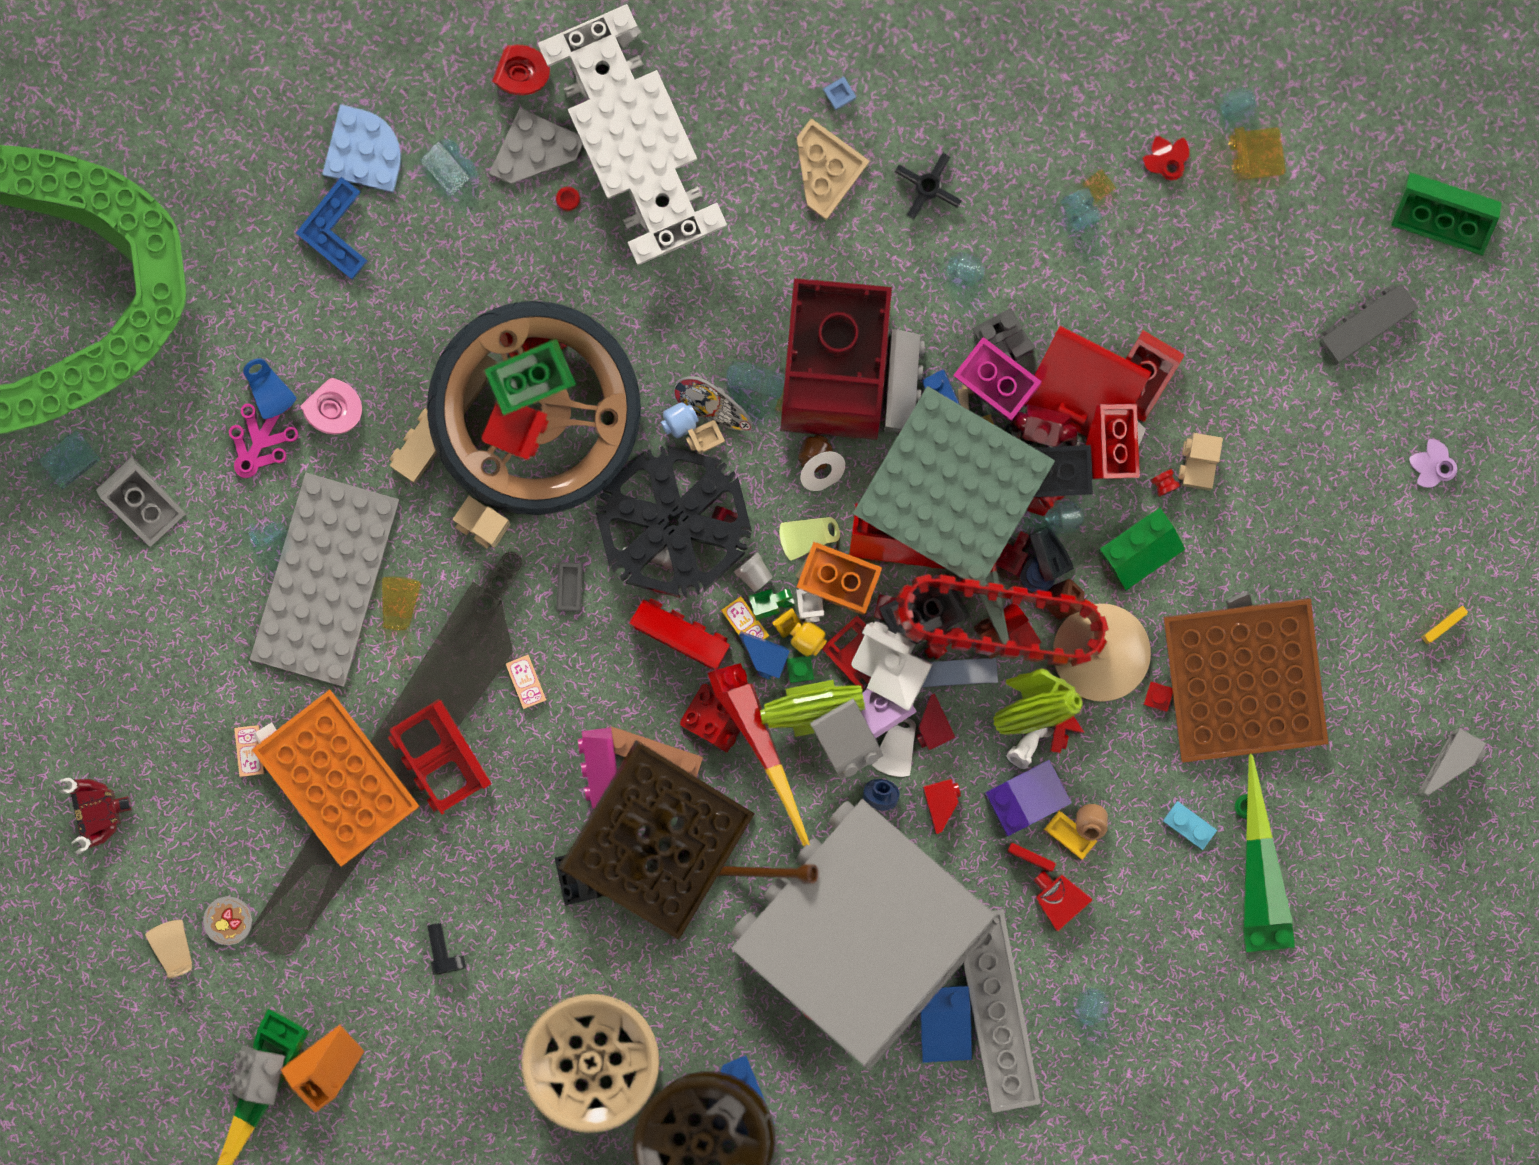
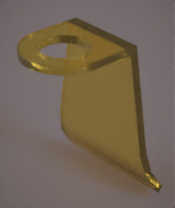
[382,576,421,630]

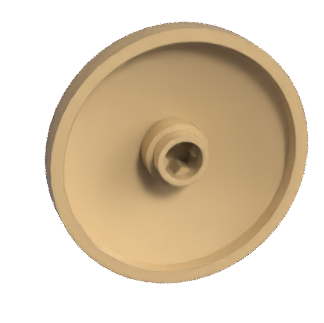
[1053,604,1151,702]

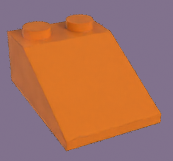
[796,542,882,615]

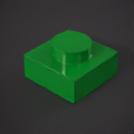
[786,656,814,683]

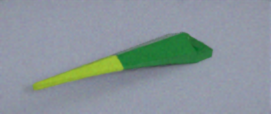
[1243,754,1295,953]

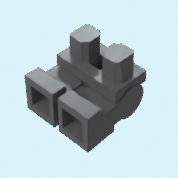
[972,308,1035,361]

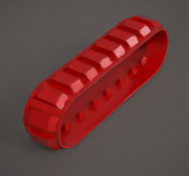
[894,574,1109,667]

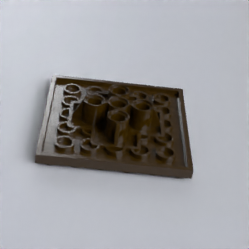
[559,740,755,940]

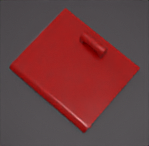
[1026,326,1151,437]

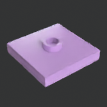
[860,689,917,738]

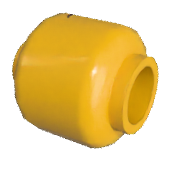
[789,622,827,657]

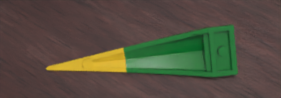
[217,1008,310,1165]

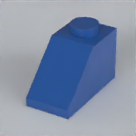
[739,631,790,680]

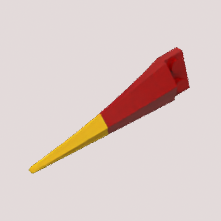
[707,663,810,847]

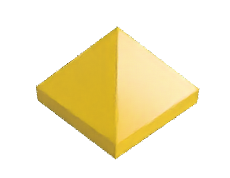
[773,609,802,639]

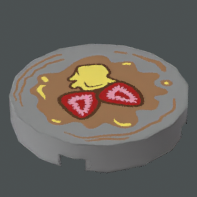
[203,896,253,946]

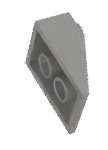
[96,456,186,547]
[810,699,883,780]
[1417,729,1486,796]

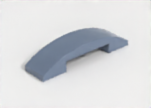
[922,658,998,688]

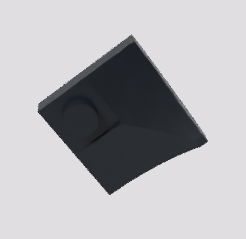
[1030,526,1074,582]

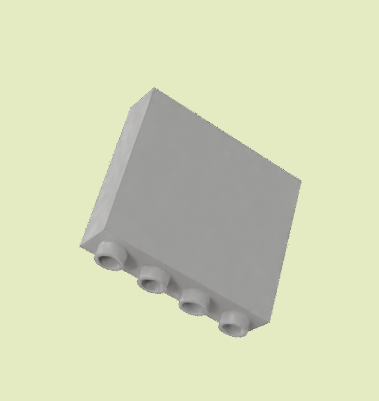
[731,799,1000,1070]

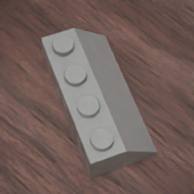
[884,329,924,433]

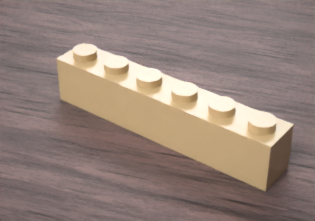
[389,355,498,484]

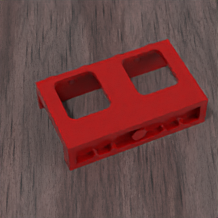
[388,699,492,815]

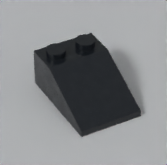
[879,574,970,645]

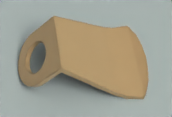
[145,920,192,979]

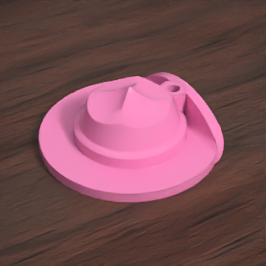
[300,378,362,435]

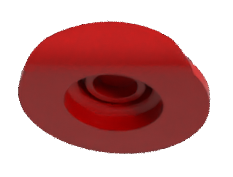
[492,45,550,95]

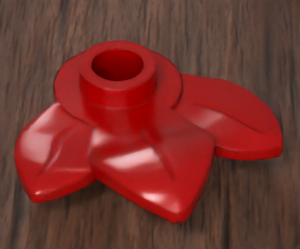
[1142,136,1190,181]

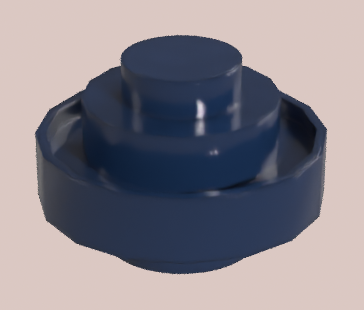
[1020,557,1055,593]
[863,779,900,811]

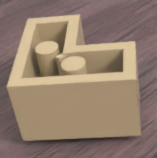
[1178,433,1223,491]
[453,496,511,549]

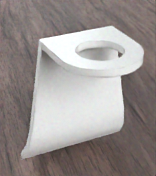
[872,718,916,777]

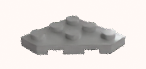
[489,108,583,185]

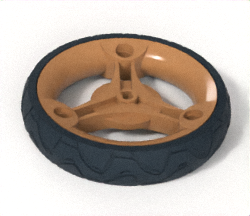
[427,301,641,515]

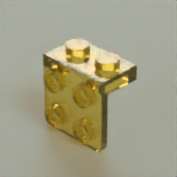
[1229,127,1286,181]

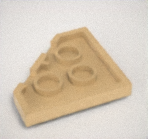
[797,119,870,220]

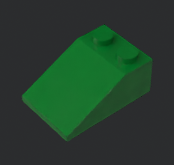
[484,339,576,415]

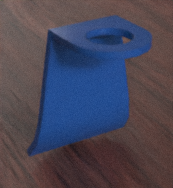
[243,358,296,419]

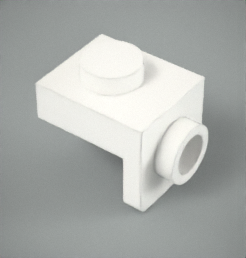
[796,589,824,623]

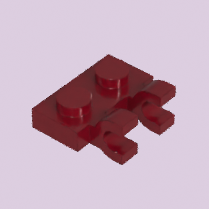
[996,531,1032,577]

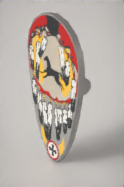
[673,376,753,431]

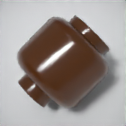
[798,435,833,473]

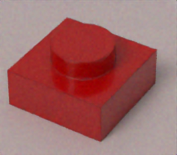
[1143,681,1173,712]

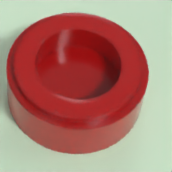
[556,187,580,212]

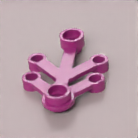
[229,404,299,478]

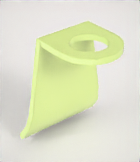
[779,517,840,560]

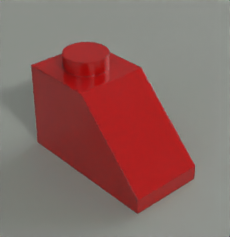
[923,779,961,834]

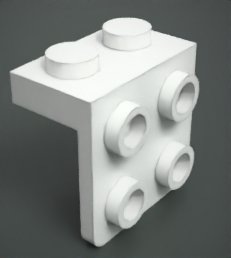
[852,621,915,677]

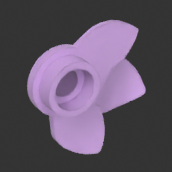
[1409,439,1457,488]

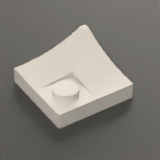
[867,646,933,711]

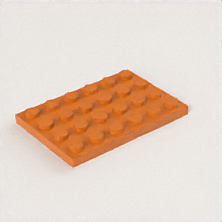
[251,690,420,867]

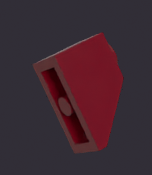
[916,693,956,751]

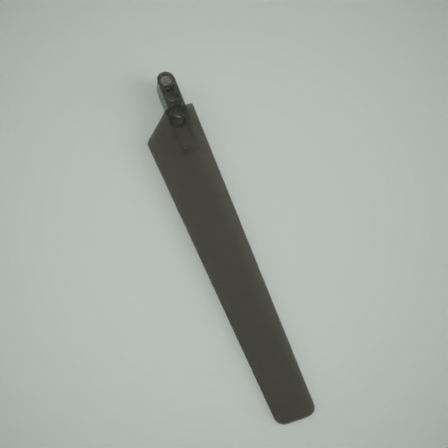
[252,552,523,955]

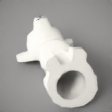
[1006,728,1054,769]

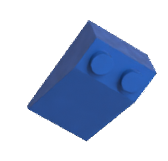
[920,986,972,1063]

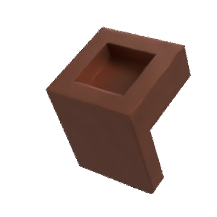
[1045,579,1085,620]

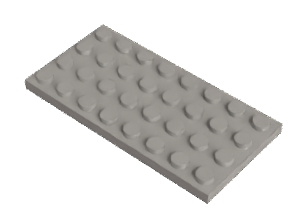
[250,473,400,687]

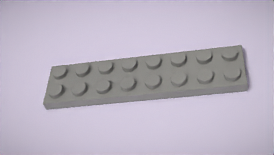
[963,909,1041,1113]

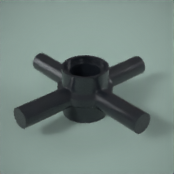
[894,153,962,220]

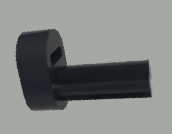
[427,923,466,975]

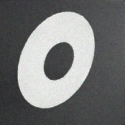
[800,452,845,491]

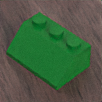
[1098,507,1185,591]

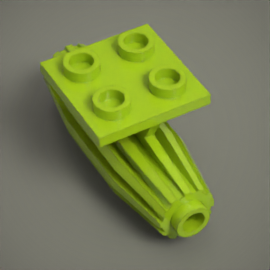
[993,669,1082,735]
[760,680,865,737]

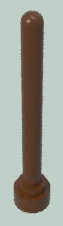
[718,864,819,884]

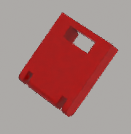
[822,616,872,690]

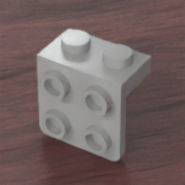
[230,1046,285,1105]

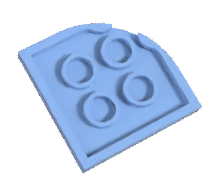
[322,105,401,193]

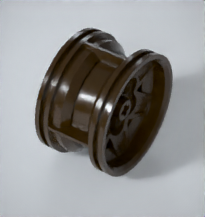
[633,1071,776,1165]

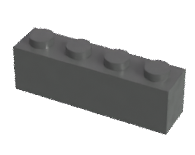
[1319,284,1419,365]

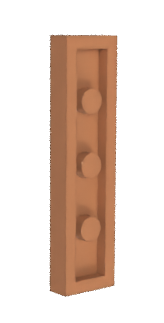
[610,726,703,777]

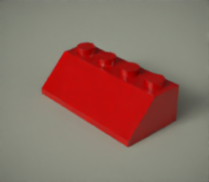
[849,503,946,569]
[629,598,730,670]

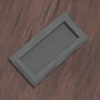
[556,562,583,612]

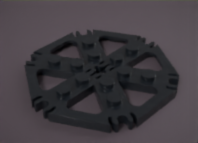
[596,446,752,598]

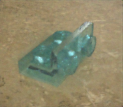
[420,139,479,197]

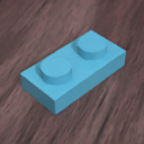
[1163,801,1217,850]

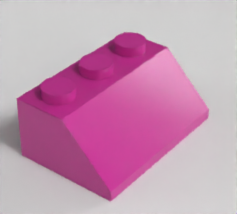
[578,727,617,808]

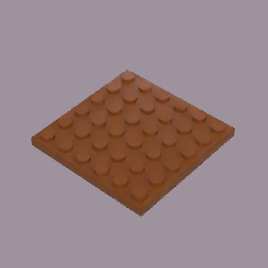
[1163,598,1329,763]

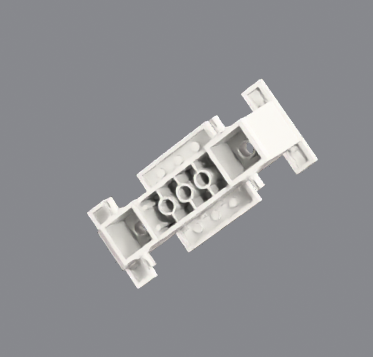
[538,4,727,265]

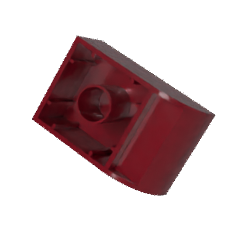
[780,278,892,440]

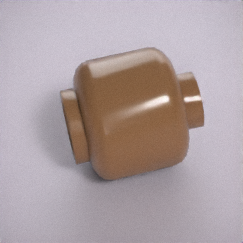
[1076,804,1108,841]

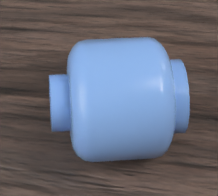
[661,402,699,438]

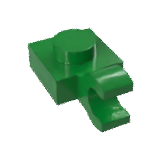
[749,589,795,621]

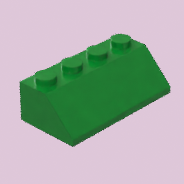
[1391,172,1502,256]

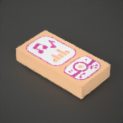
[506,655,546,709]
[234,725,265,777]

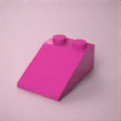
[953,337,1041,423]

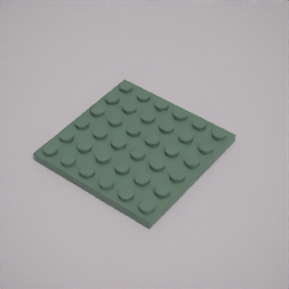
[853,386,1055,586]

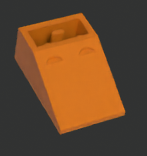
[281,1025,364,1113]

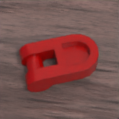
[924,627,965,660]

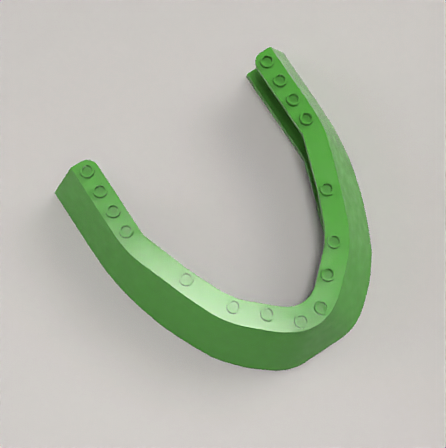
[0,144,186,434]

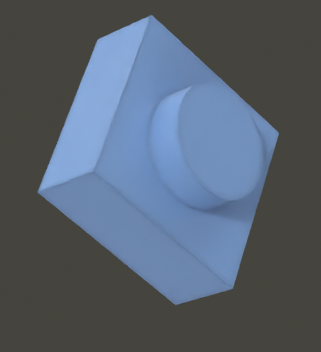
[823,77,856,111]

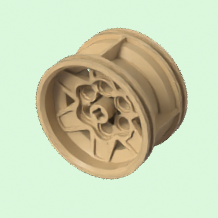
[522,994,659,1132]

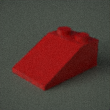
[1126,330,1184,422]
[1086,404,1140,480]

